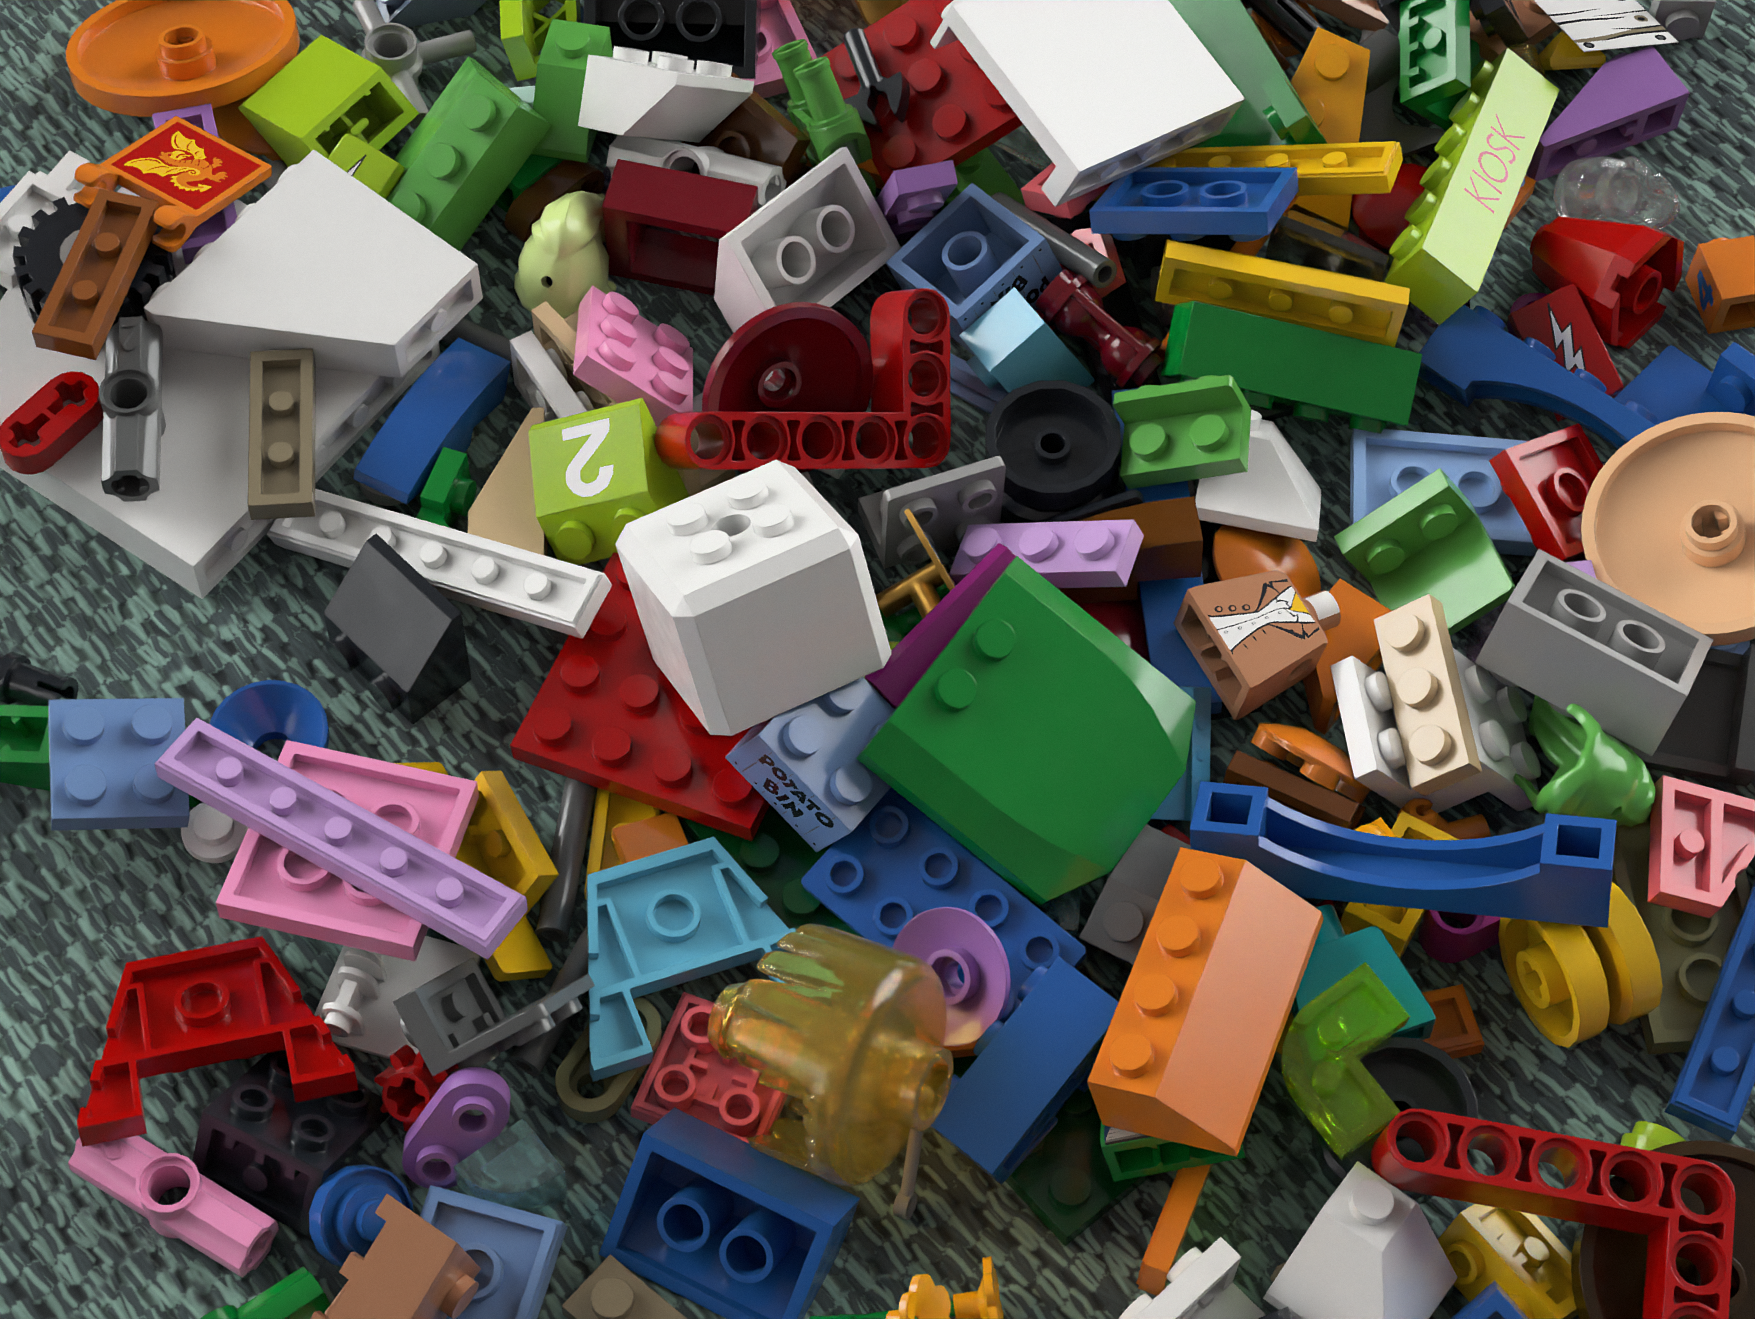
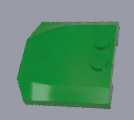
[856,556,1196,907]

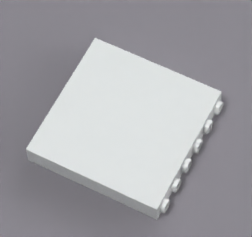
[0,187,441,599]

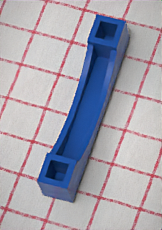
[1418,305,1658,449]
[1190,781,1617,928]

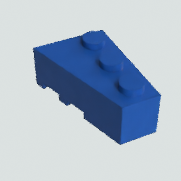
[926,956,1118,1185]

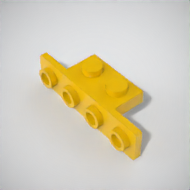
[395,762,559,981]

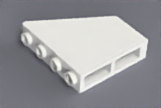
[143,150,483,378]

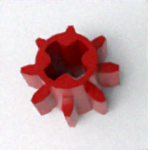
[374,1044,459,1132]

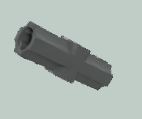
[99,316,166,502]

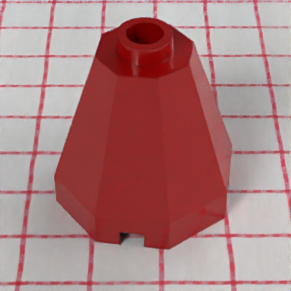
[1530,216,1684,349]

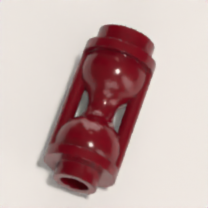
[1035,269,1164,389]

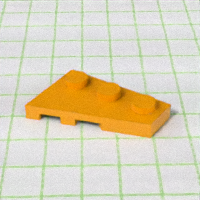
[1291,27,1371,233]

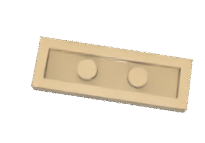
[1374,594,1482,796]

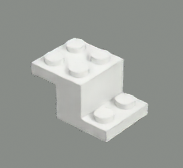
[1330,648,1541,813]

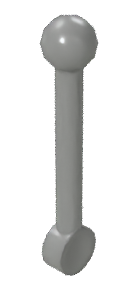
[893,1084,936,1220]

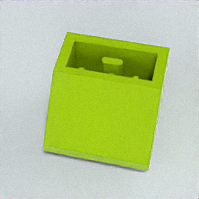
[237,35,419,167]

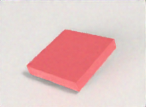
[630,992,809,1151]

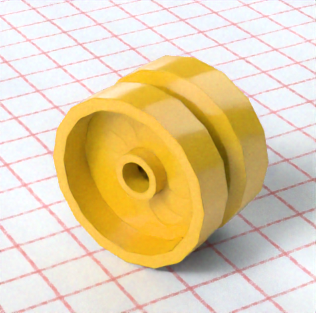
[1498,882,1663,1048]

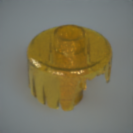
[707,924,953,1186]

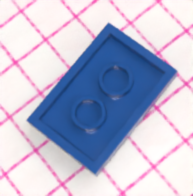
[1089,167,1299,242]

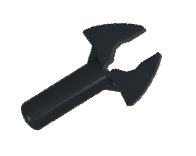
[843,28,910,133]

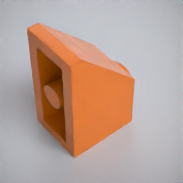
[1303,578,1392,735]

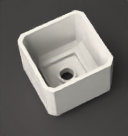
[615,460,892,736]

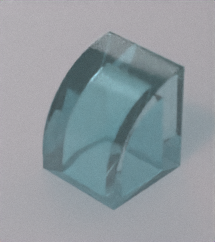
[454,1118,568,1214]

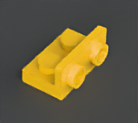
[1437,1204,1578,1319]

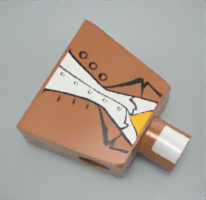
[1173,570,1341,720]

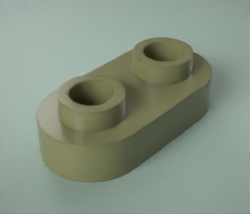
[555,997,662,1123]

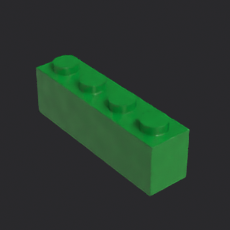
[1161,301,1422,434]

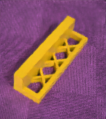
[1155,239,1410,347]

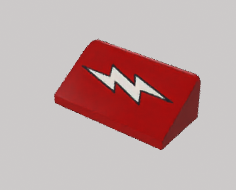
[1508,284,1624,422]

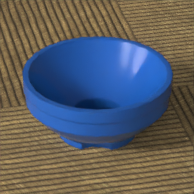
[210,680,330,750]

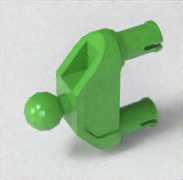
[772,39,876,198]

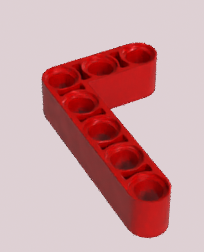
[654,288,951,470]
[1371,1109,1736,1319]

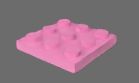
[216,740,479,961]

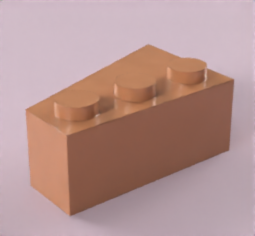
[310,1194,481,1319]

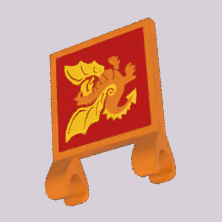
[73,116,272,253]

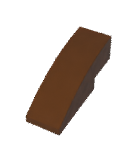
[1057,496,1203,604]

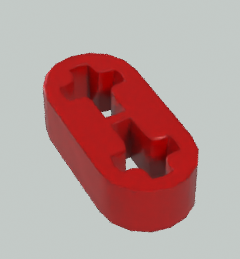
[0,371,104,475]

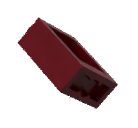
[602,159,759,295]

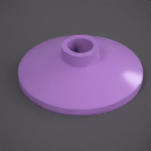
[889,907,1011,1046]

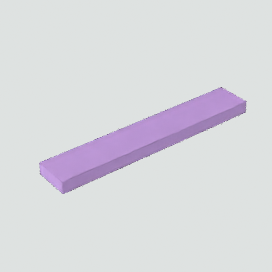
[154,718,528,960]

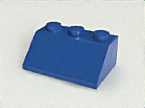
[599,1107,860,1319]

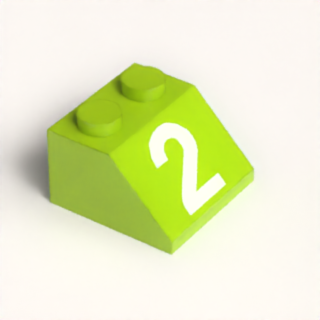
[528,397,690,565]

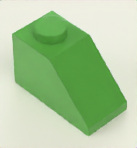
[531,19,613,163]

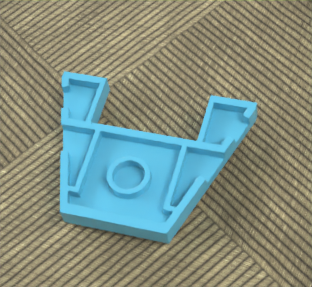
[586,837,846,1082]

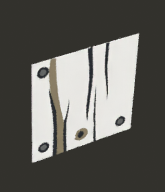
[1534,0,1678,52]

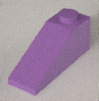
[1527,45,1690,182]

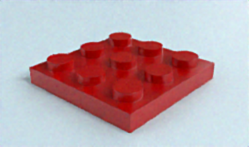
[819,0,1024,184]

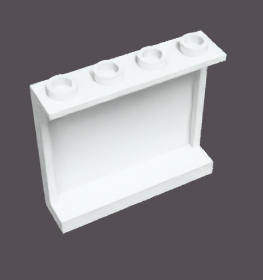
[930,0,1245,207]

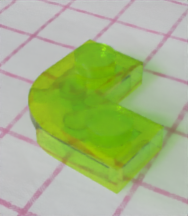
[1281,962,1410,1160]

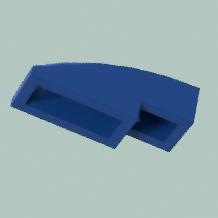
[353,337,511,505]

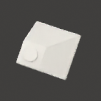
[1195,410,1321,542]
[1263,1161,1458,1319]

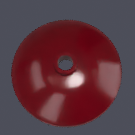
[702,302,873,474]

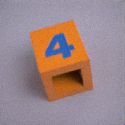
[1685,235,1755,334]

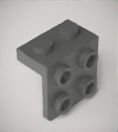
[393,957,595,1076]

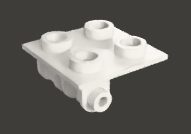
[314,936,482,1059]

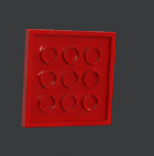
[510,552,770,841]

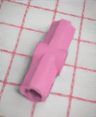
[68,1135,279,1278]

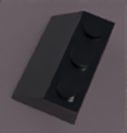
[584,0,761,79]

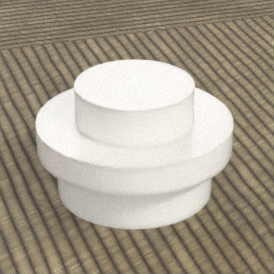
[181,802,248,863]

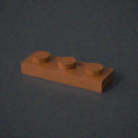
[32,188,160,360]

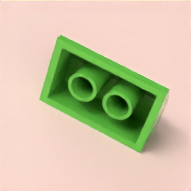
[386,56,552,251]

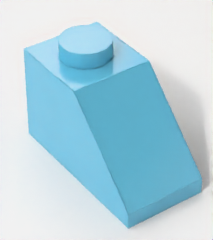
[959,287,1095,393]

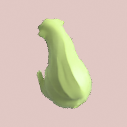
[514,191,617,319]

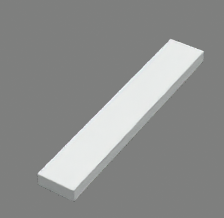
[267,489,612,639]

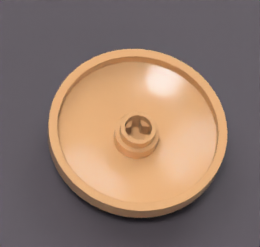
[1581,412,1755,646]

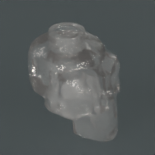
[1554,156,1680,230]

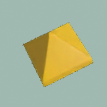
[1534,30,1606,70]

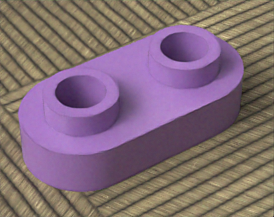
[402,1067,511,1189]

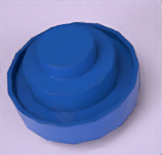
[309,1164,413,1267]

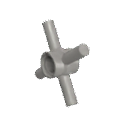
[352,0,477,129]

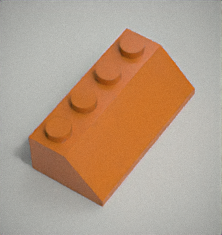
[1087,847,1324,1157]

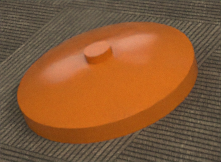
[66,0,300,117]

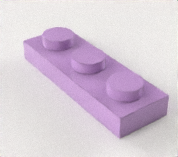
[949,519,1144,588]

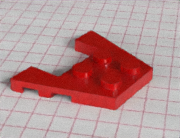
[77,936,359,1147]

